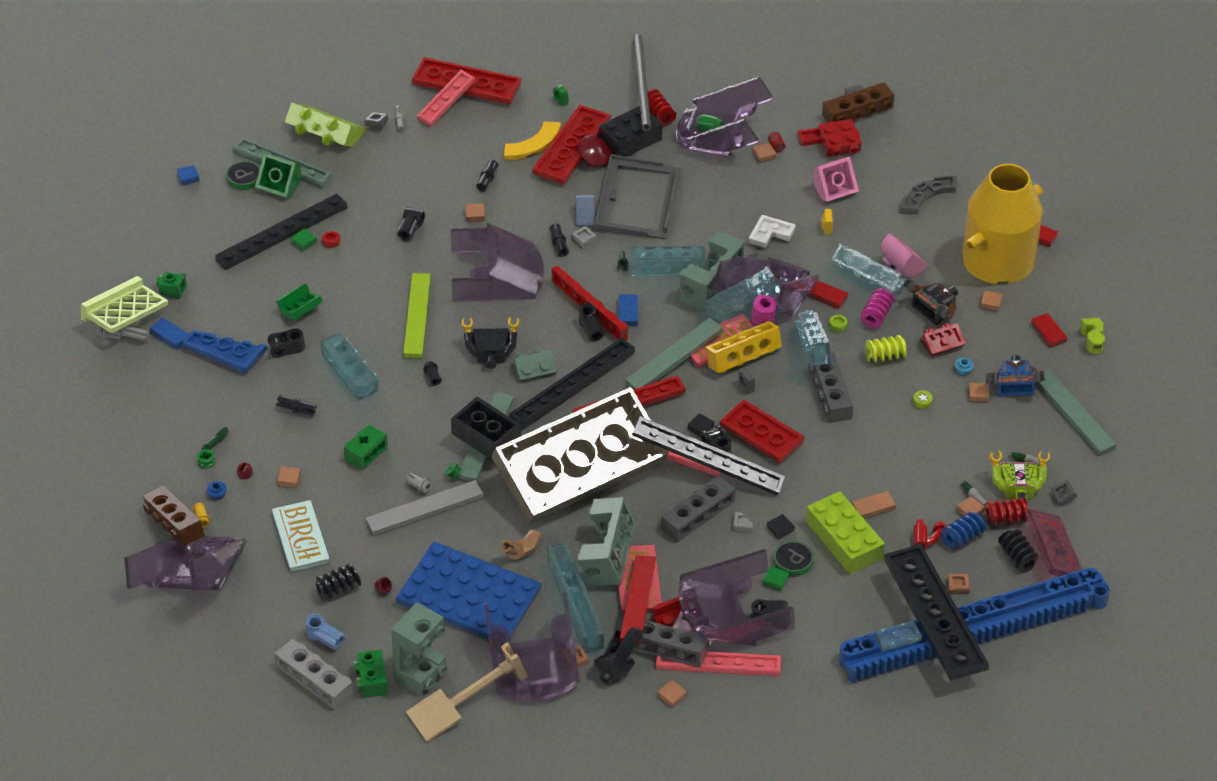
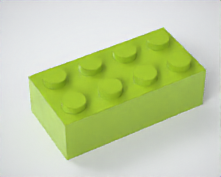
[806,491,885,574]

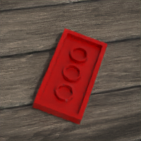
[719,399,805,464]

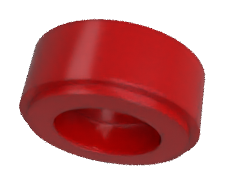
[322,231,341,248]

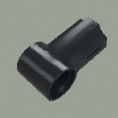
[397,207,425,241]
[579,303,605,342]

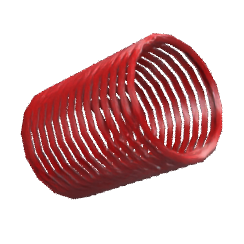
[768,132,786,153]

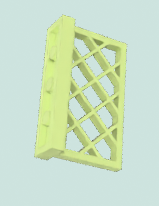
[81,276,168,334]

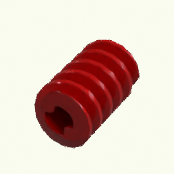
[647,89,677,126]
[985,498,1029,526]

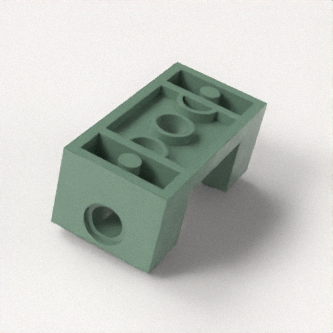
[679,230,745,312]
[577,497,636,587]
[391,602,447,696]

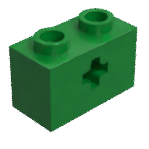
[344,424,388,471]

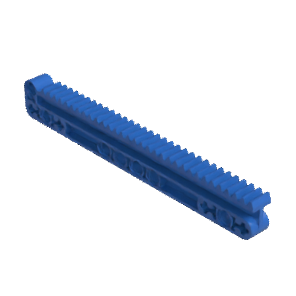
[839,568,1110,684]

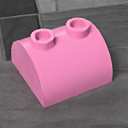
[813,157,859,202]
[881,233,928,277]

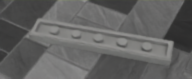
[366,480,483,536]

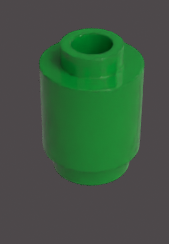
[696,114,724,135]

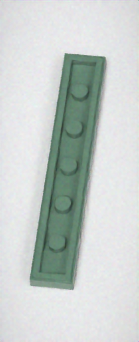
[233,137,332,188]
[625,318,723,389]
[1036,370,1116,456]
[458,392,514,482]

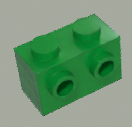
[354,649,388,698]

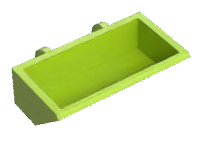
[285,102,367,147]

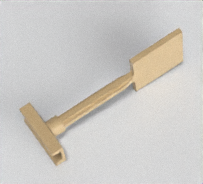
[406,642,528,743]

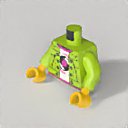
[988,451,1050,502]

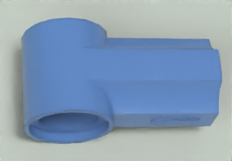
[306,614,345,650]

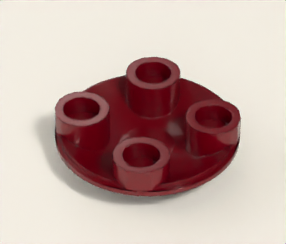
[577,135,612,168]

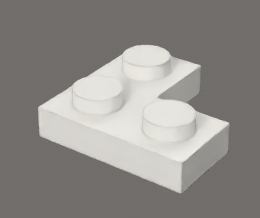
[748,215,796,248]

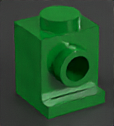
[156,271,187,299]

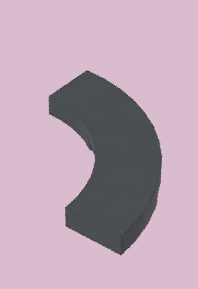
[900,176,956,215]

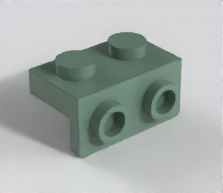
[513,349,557,382]

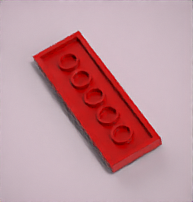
[412,57,522,105]
[532,105,611,185]

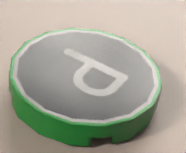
[226,161,260,190]
[774,541,813,576]

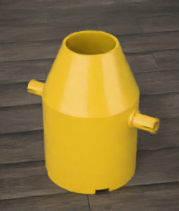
[962,164,1043,284]

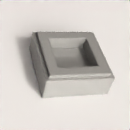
[571,226,597,248]

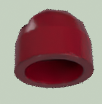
[237,462,253,480]
[374,577,392,594]

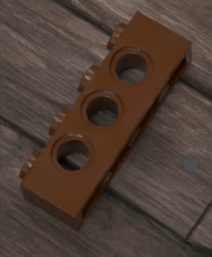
[822,82,895,122]
[143,486,205,546]

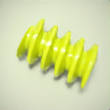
[865,335,907,363]

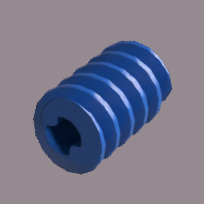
[941,512,987,550]

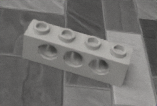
[275,638,353,710]

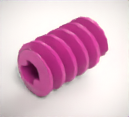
[860,288,895,329]
[751,295,777,327]

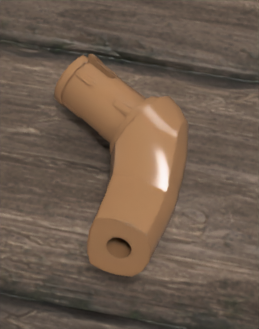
[500,530,542,560]

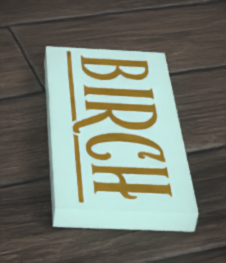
[272,500,330,572]

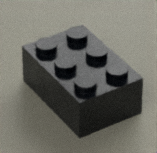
[598,106,662,157]
[451,396,521,460]

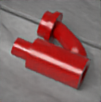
[913,519,947,550]

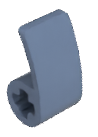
[576,195,595,227]

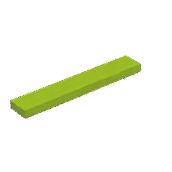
[403,273,431,358]

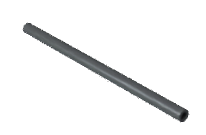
[633,34,651,131]

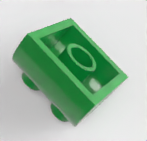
[255,153,301,198]

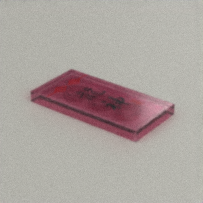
[1025,509,1082,576]

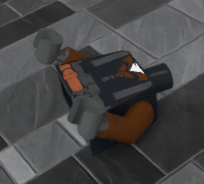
[903,278,958,325]

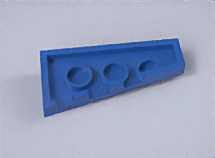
[182,330,267,374]

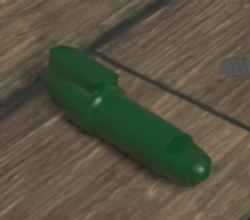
[201,427,229,450]

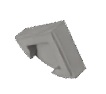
[733,512,753,533]

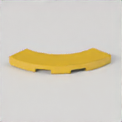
[504,122,561,160]

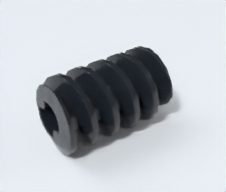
[998,529,1039,573]
[316,563,361,601]

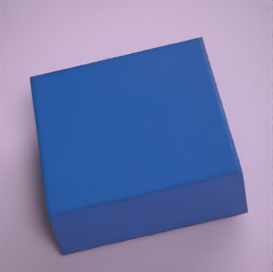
[177,165,200,185]

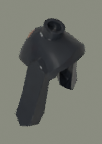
[593,627,643,685]

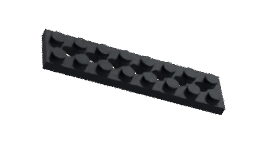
[883,544,989,681]

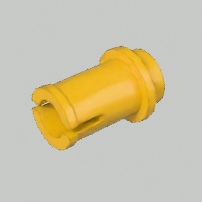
[192,503,210,528]

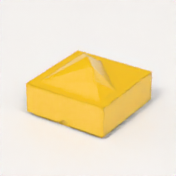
[821,209,833,235]

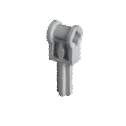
[96,314,149,341]

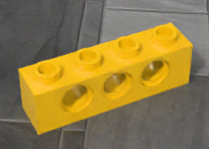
[705,321,782,373]

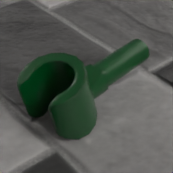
[617,251,629,270]

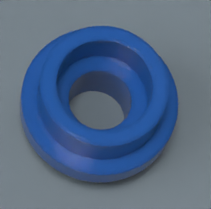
[207,481,227,500]

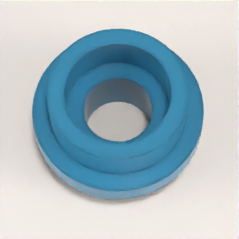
[955,358,974,375]

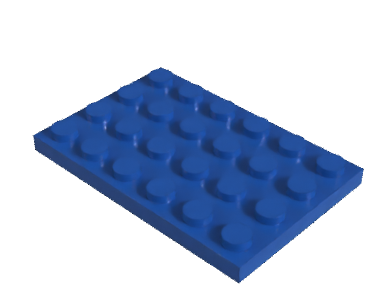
[396,541,542,645]

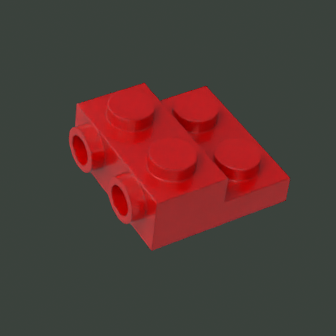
[818,119,862,157]

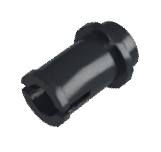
[423,361,442,386]

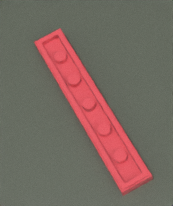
[656,652,781,676]

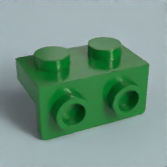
[276,283,323,320]

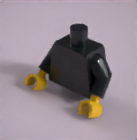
[461,317,520,369]

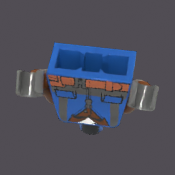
[986,355,1046,396]

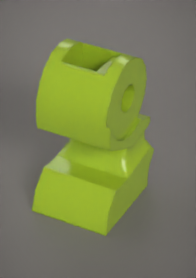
[1079,318,1105,354]

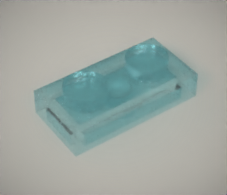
[875,621,921,652]

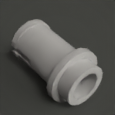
[406,472,432,493]

